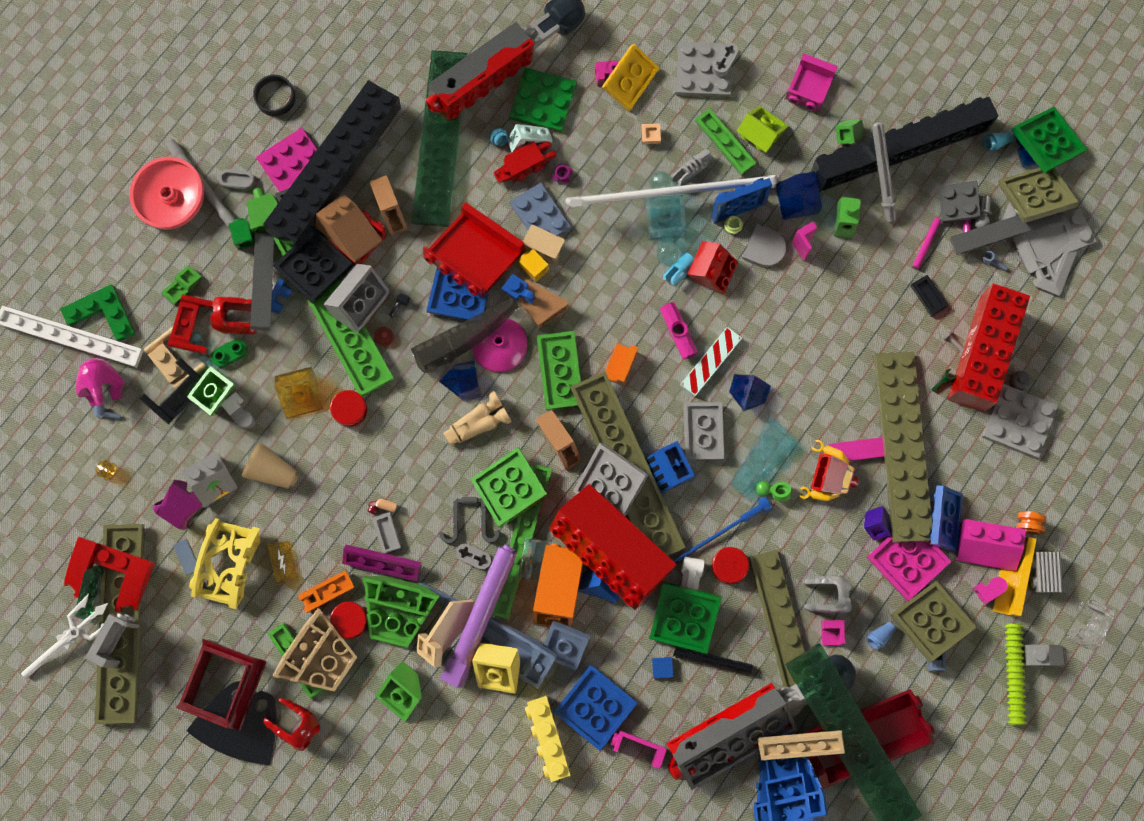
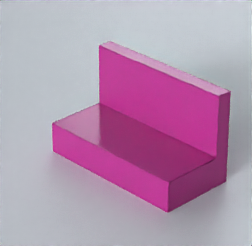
[792,222,817,261]

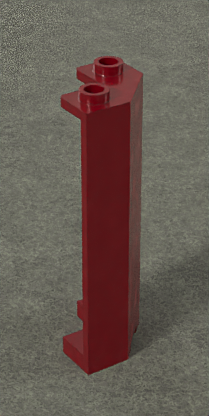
[802,689,935,789]

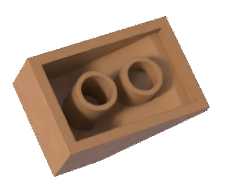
[315,194,382,262]

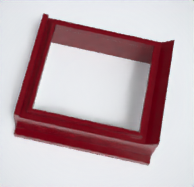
[176,639,267,731]

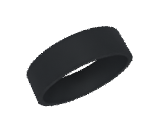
[253,74,295,116]

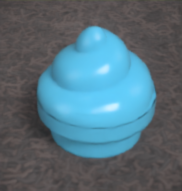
[490,128,508,147]

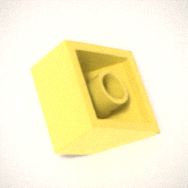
[472,643,520,694]

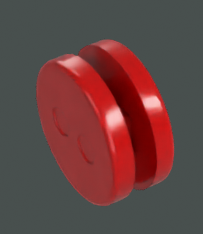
[330,390,368,427]
[711,547,749,584]
[330,602,368,639]

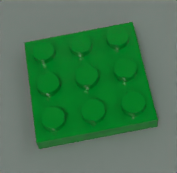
[509,68,577,133]
[1011,106,1088,174]
[649,581,722,654]

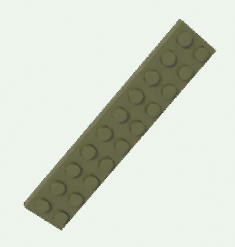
[874,352,933,543]
[570,372,685,556]
[95,524,145,724]

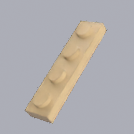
[758,730,845,760]

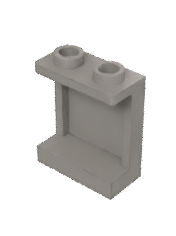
[85,613,139,668]

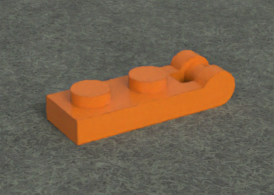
[298,570,356,614]

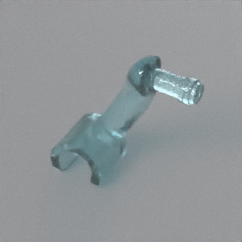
[191,332,214,368]

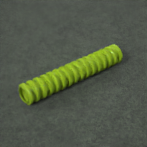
[1004,624,1027,725]

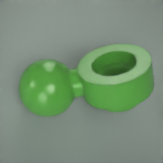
[756,481,792,502]

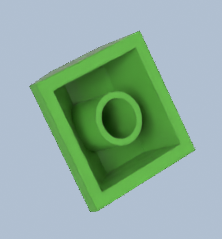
[187,366,236,416]

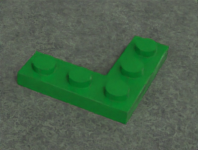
[60,284,136,342]

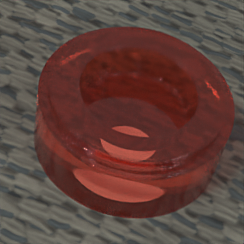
[374,327,394,347]

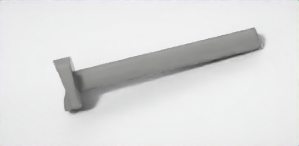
[943,331,964,352]

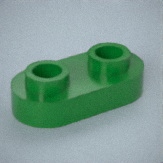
[210,339,248,368]

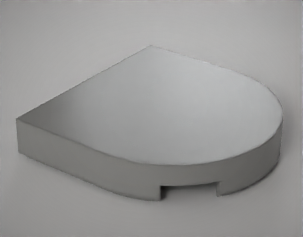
[742,224,786,267]

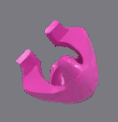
[76,358,125,407]

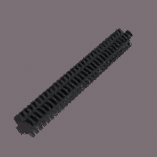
[673,646,753,675]

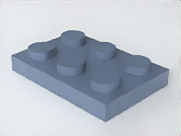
[509,183,571,236]

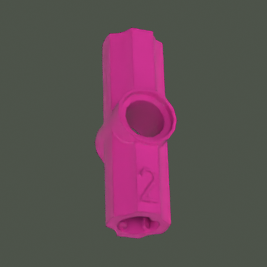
[659,302,698,360]

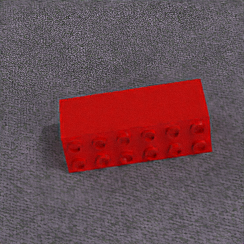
[947,283,1030,413]
[549,484,677,610]

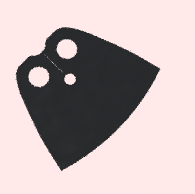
[186,681,276,765]

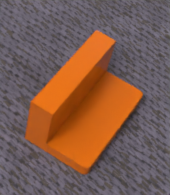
[605,343,638,386]

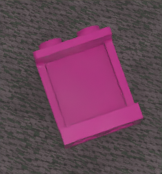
[785,53,838,112]

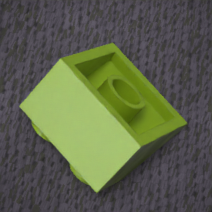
[736,105,789,152]

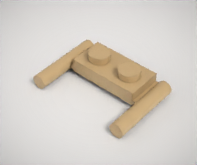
[144,327,208,389]

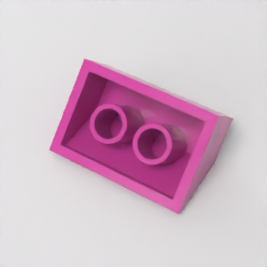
[956,519,1026,571]

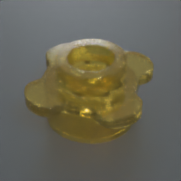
[96,460,116,481]

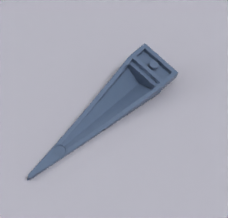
[419,582,558,689]

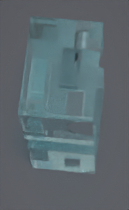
[519,538,546,580]

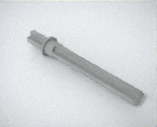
[872,122,897,222]

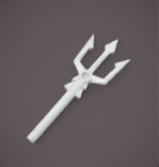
[21,594,108,679]

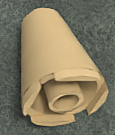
[242,442,299,489]

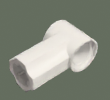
[681,556,704,590]

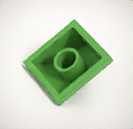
[375,661,422,722]

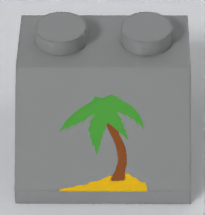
[181,451,238,508]

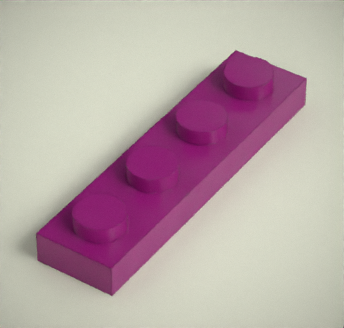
[342,544,421,582]

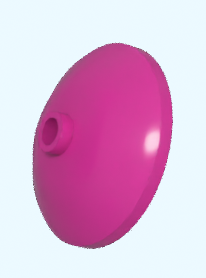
[471,317,528,373]

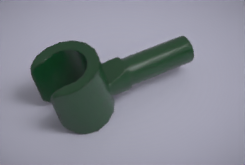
[932,369,957,392]

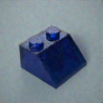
[776,171,822,220]

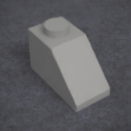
[1022,645,1064,666]

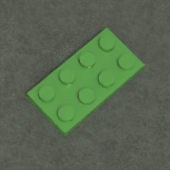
[537,331,581,411]

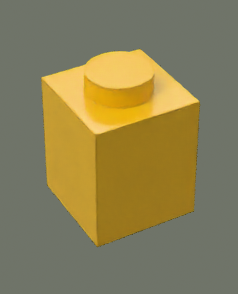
[519,249,549,282]

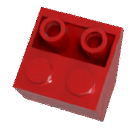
[687,241,738,295]

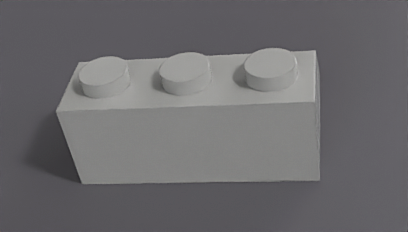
[324,264,391,333]

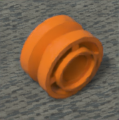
[1016,511,1047,534]

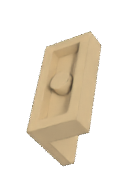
[523,225,565,265]

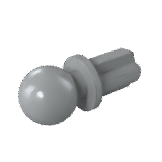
[975,196,992,228]

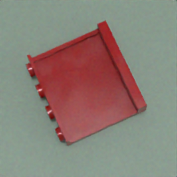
[423,202,525,298]

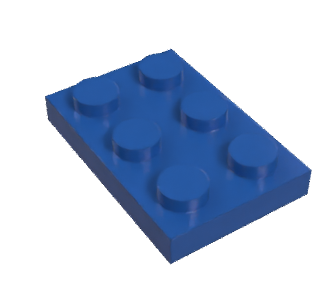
[930,486,963,551]

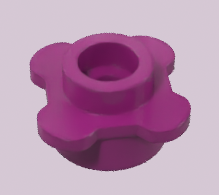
[552,164,573,185]

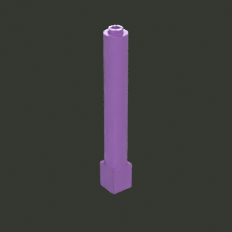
[440,544,517,688]

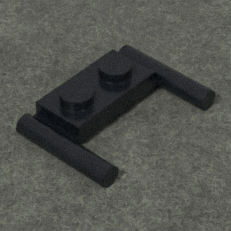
[139,357,201,424]

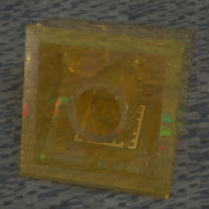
[274,366,323,419]

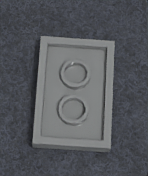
[683,402,724,461]

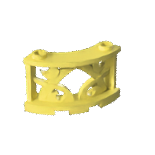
[189,518,260,609]

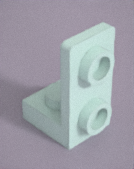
[508,124,553,152]

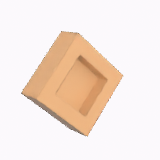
[641,124,661,144]

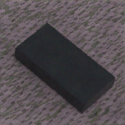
[910,275,948,317]

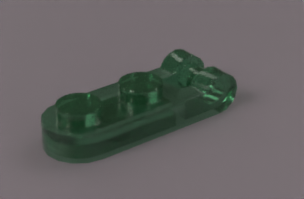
[75,565,104,620]

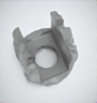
[804,576,852,614]

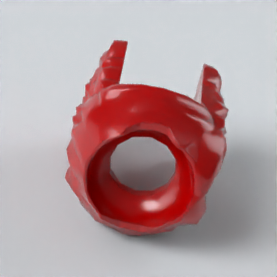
[210,296,257,335]
[263,698,320,751]

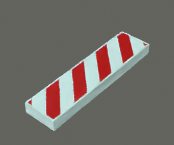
[680,327,742,397]

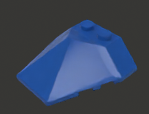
[753,755,828,821]

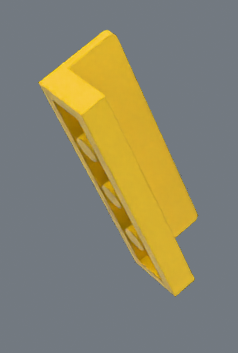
[992,537,1037,617]

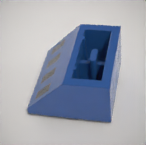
[645,441,695,494]

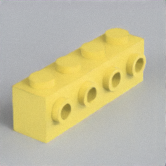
[525,696,571,782]

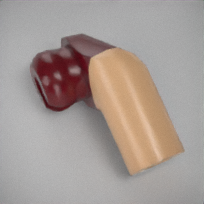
[367,499,397,514]

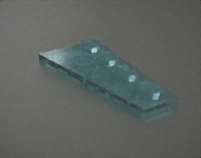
[730,416,798,497]

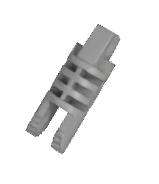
[670,149,712,186]

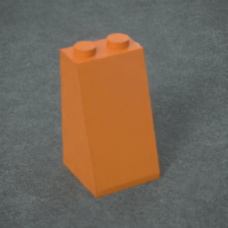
[533,544,583,628]

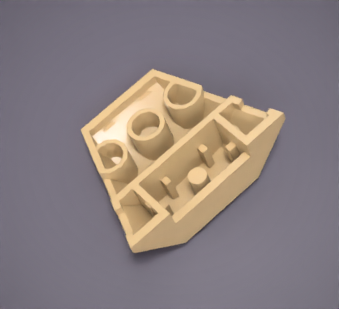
[272,608,357,692]

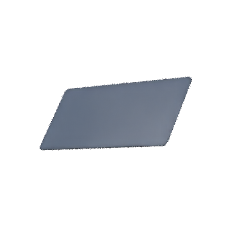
[173,539,196,575]

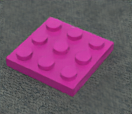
[256,127,317,192]
[866,534,951,602]

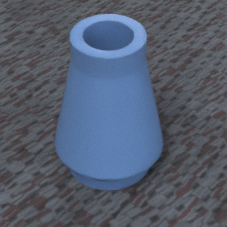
[867,622,896,650]

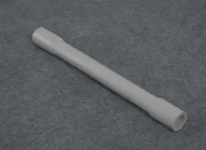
[166,139,236,228]

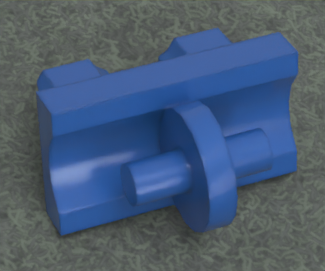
[271,278,292,314]

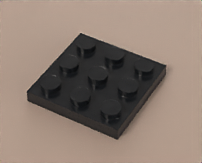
[273,229,353,304]

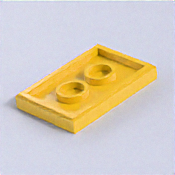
[602,44,660,111]

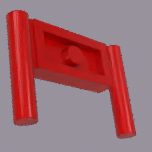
[168,294,214,354]

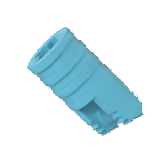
[663,253,694,286]

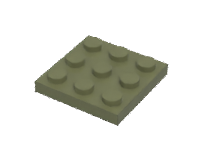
[999,168,1078,223]
[890,581,977,663]

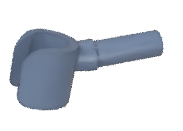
[983,251,1008,271]
[94,406,121,419]

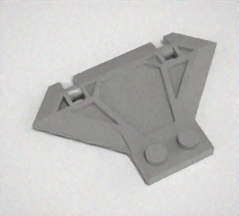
[1003,202,1097,296]

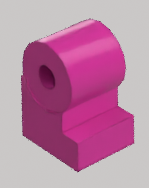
[594,61,619,87]
[973,577,1007,605]

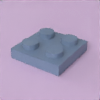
[543,620,590,671]

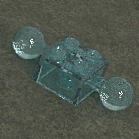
[644,171,686,266]

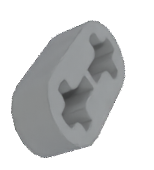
[712,43,738,77]
[456,544,492,570]

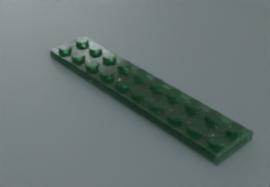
[411,50,468,227]
[784,643,922,821]

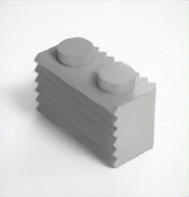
[1030,552,1063,593]

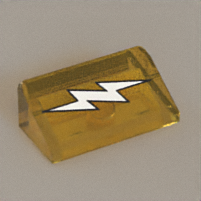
[267,541,298,584]

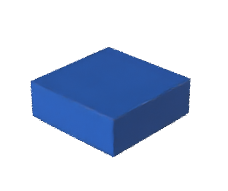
[652,657,673,678]

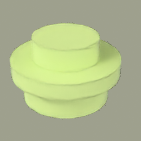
[724,216,743,234]

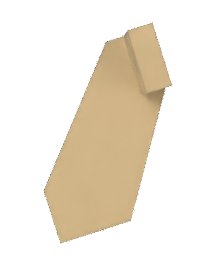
[417,599,474,667]

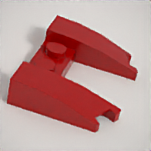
[64,537,156,612]

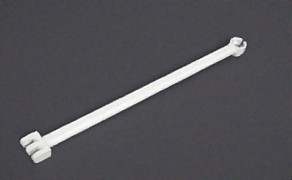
[565,175,778,207]

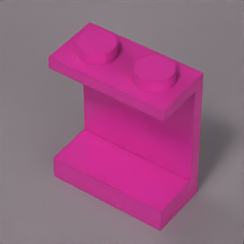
[611,730,667,769]

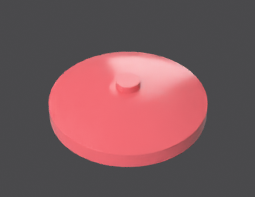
[129,157,205,230]

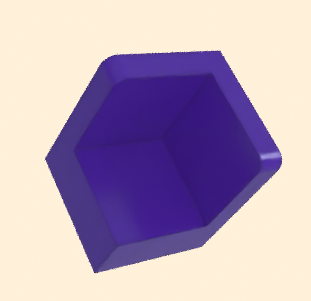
[864,506,892,541]

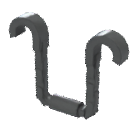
[440,497,500,544]

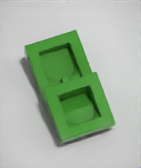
[161,265,202,307]

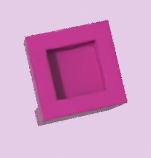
[821,620,845,645]

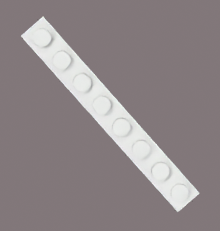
[0,306,144,368]

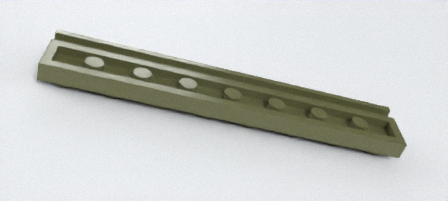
[749,550,819,710]

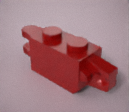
[493,141,557,184]

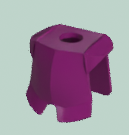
[153,480,202,530]

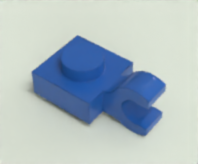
[501,274,536,304]

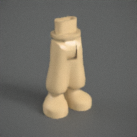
[443,391,512,446]

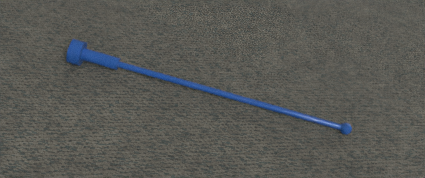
[609,497,773,604]

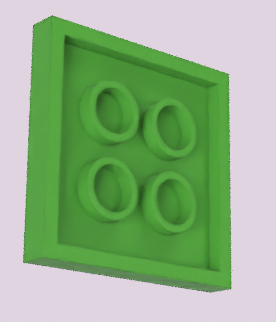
[470,447,549,528]

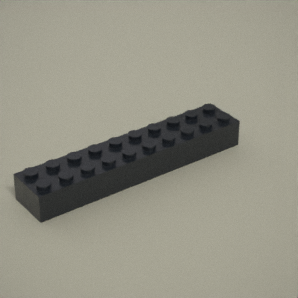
[263,80,401,251]
[810,97,998,193]

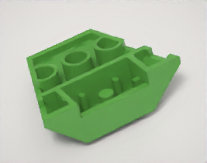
[363,576,439,648]

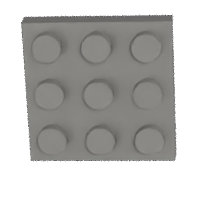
[676,42,732,98]
[982,384,1058,459]
[573,443,648,516]

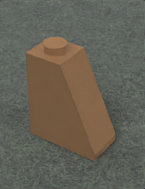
[370,175,408,236]
[517,279,569,330]
[536,410,583,471]

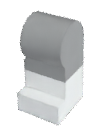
[221,392,256,430]

